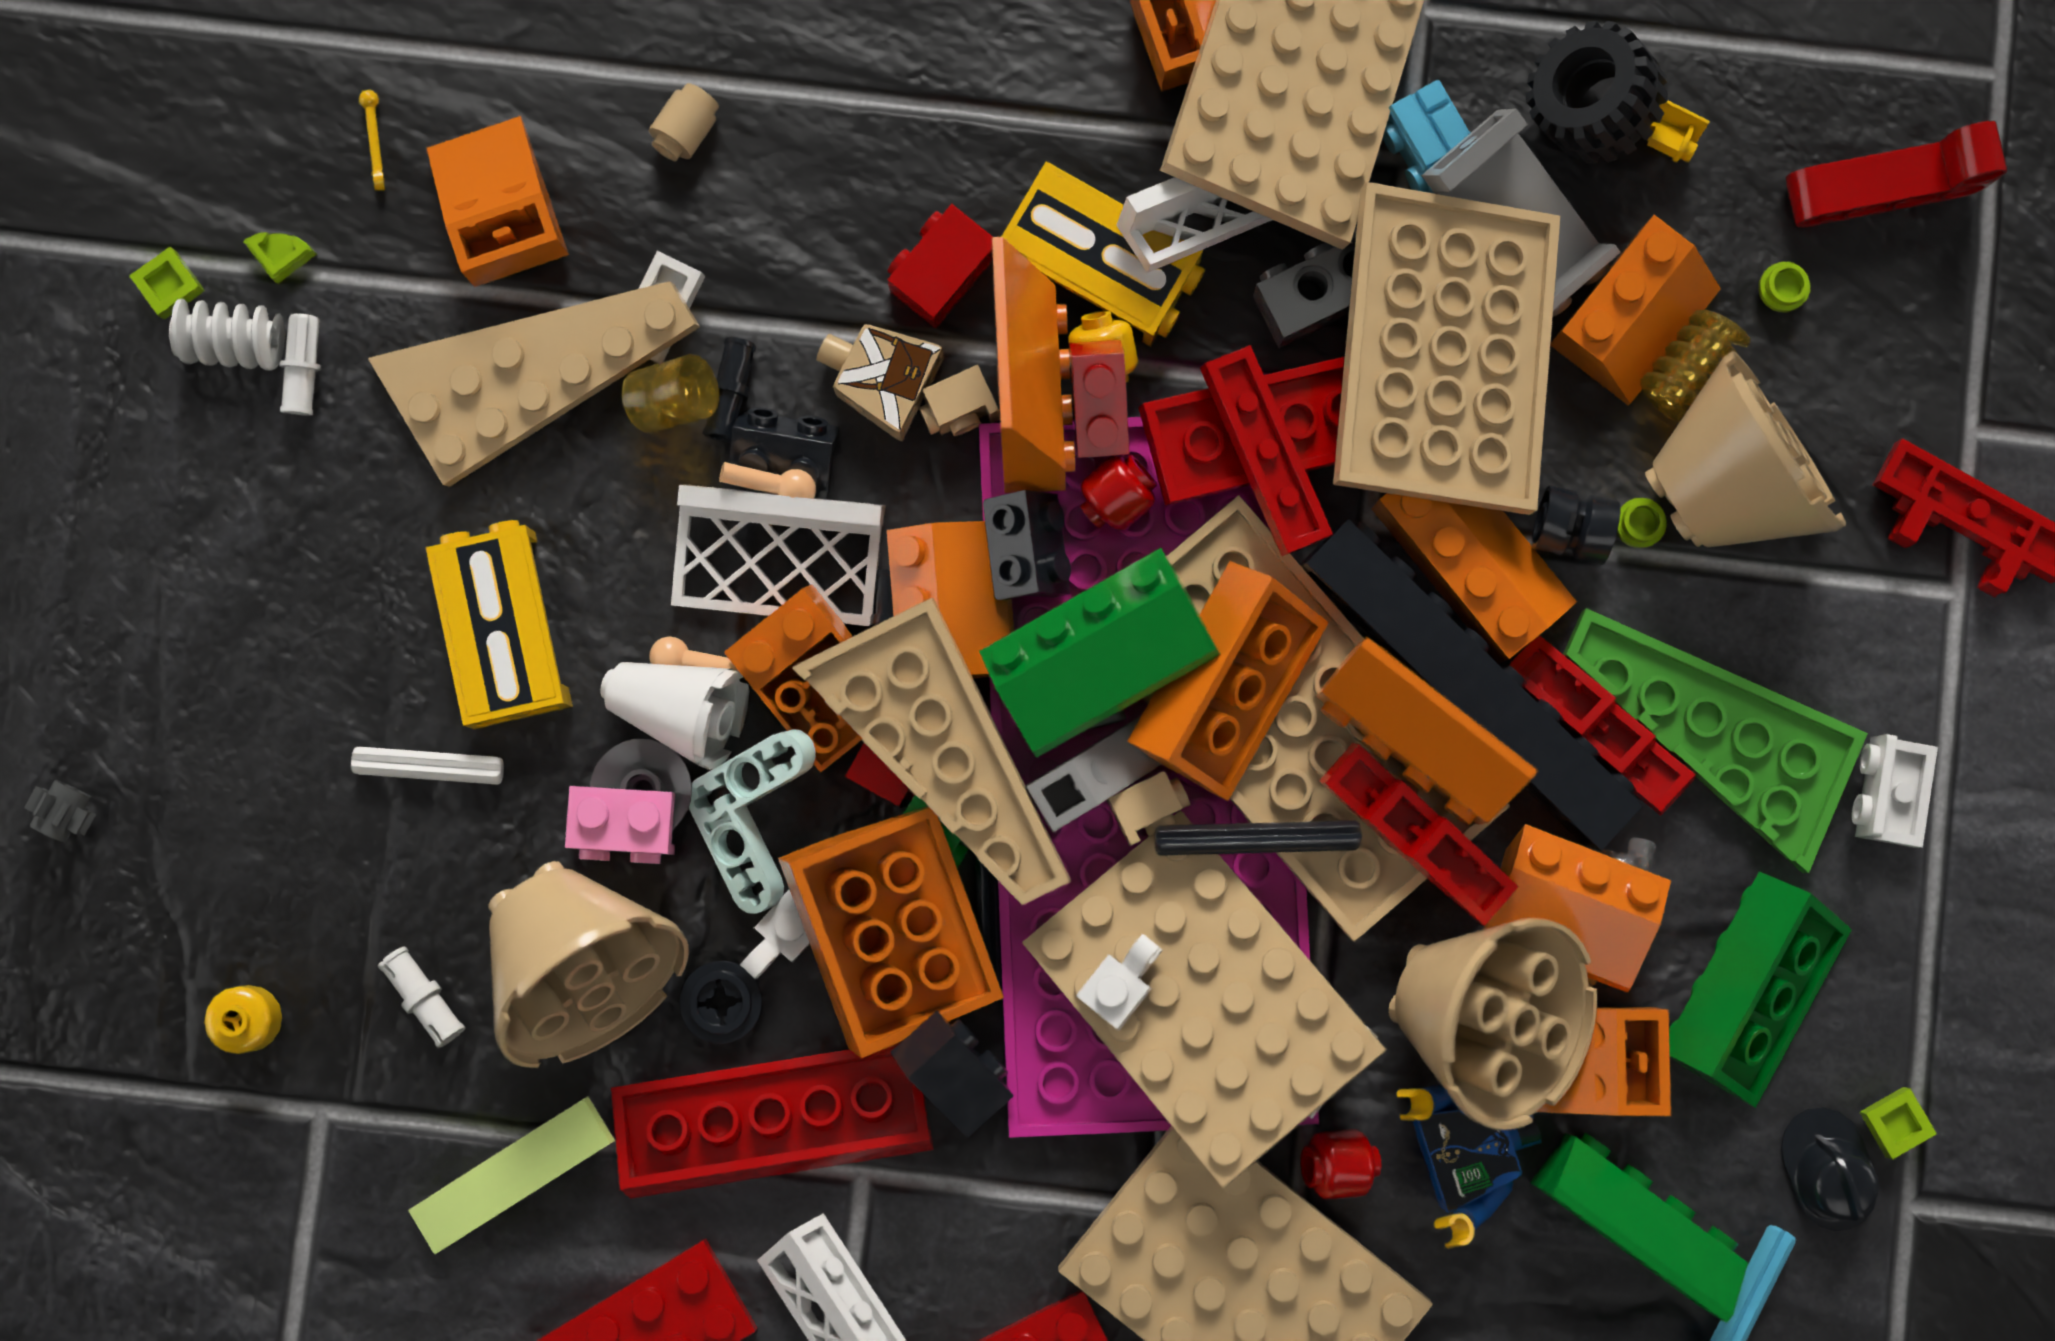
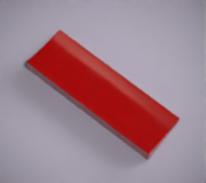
[611,1041,934,1199]

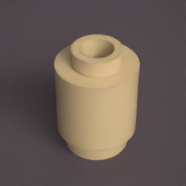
[649,83,719,161]

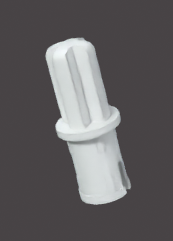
[279,314,321,416]

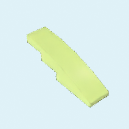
[408,1097,615,1255]

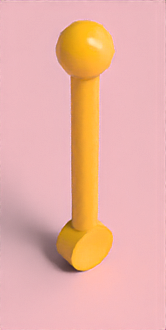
[359,90,385,191]

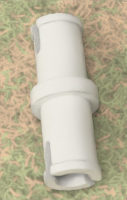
[378,946,466,1048]

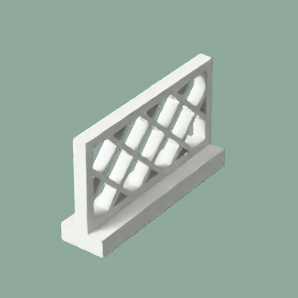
[671,485,885,626]

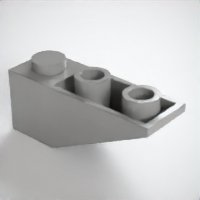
[1025,715,1161,832]

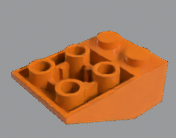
[1129,0,1216,91]
[427,116,569,287]
[724,584,863,772]
[1536,1007,1671,1116]

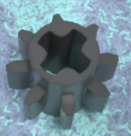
[24,780,96,843]

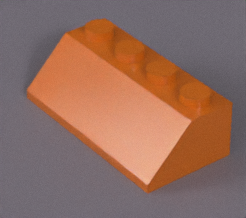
[1371,493,1577,664]
[1127,561,1329,801]
[1315,637,1538,826]

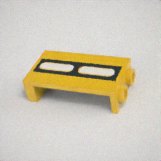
[1001,161,1205,347]
[426,520,573,729]

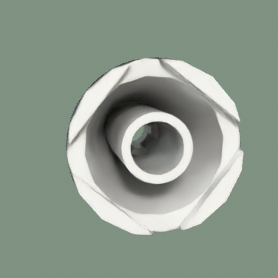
[600,662,749,770]

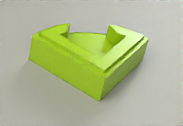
[243,232,317,284]

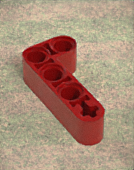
[1785,121,2008,227]

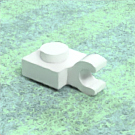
[740,890,810,979]
[1076,934,1163,1030]

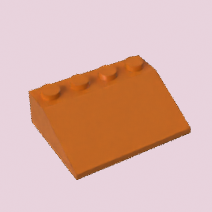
[992,237,1075,493]
[778,806,1004,1058]

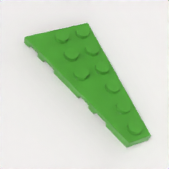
[1563,608,1868,873]

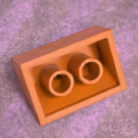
[1550,215,1721,405]
[887,521,1014,679]
[1483,824,1671,993]

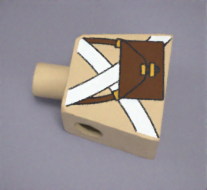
[816,324,944,441]

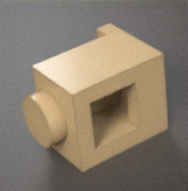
[919,365,1000,436]
[1107,771,1191,846]

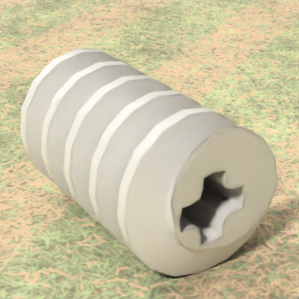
[169,299,285,371]

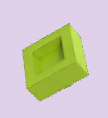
[129,247,205,320]
[1859,1087,1937,1160]

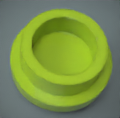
[1758,262,1810,312]
[1617,498,1667,548]

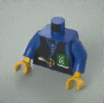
[1397,1084,1542,1248]

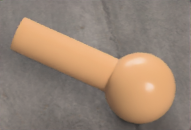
[719,462,816,499]
[649,636,738,671]

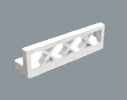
[1116,177,1273,273]
[757,1213,906,1341]

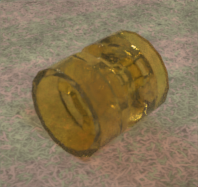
[622,354,719,433]

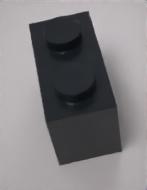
[890,1010,1014,1138]

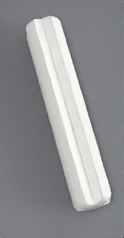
[351,747,504,785]

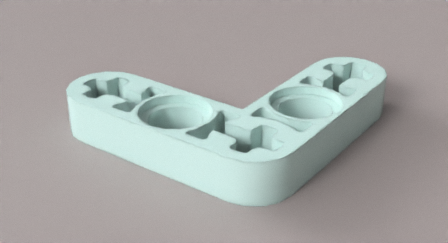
[689,729,816,914]

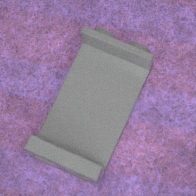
[1421,108,1621,317]

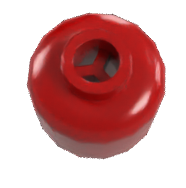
[1080,455,1157,531]
[1300,1129,1382,1199]

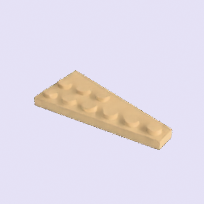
[368,281,700,487]
[792,598,1071,905]

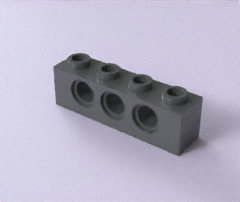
[1253,228,1357,348]

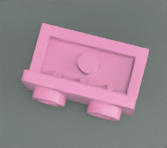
[565,786,675,864]

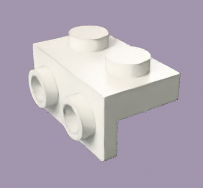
[1852,734,1938,848]

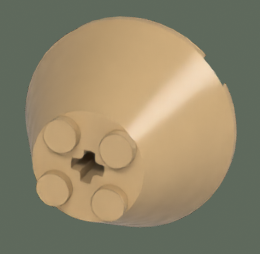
[1645,351,1846,548]
[488,861,689,1068]
[1389,918,1597,1130]

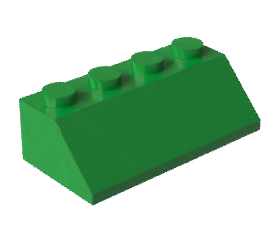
[979,548,1220,757]
[1669,872,1852,1108]
[1530,1133,1748,1323]

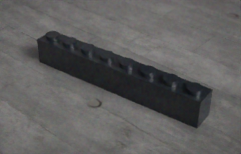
[1299,519,1643,851]

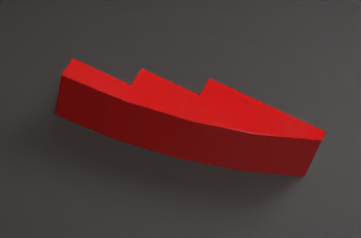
[1509,635,1696,816]
[1319,742,1519,926]

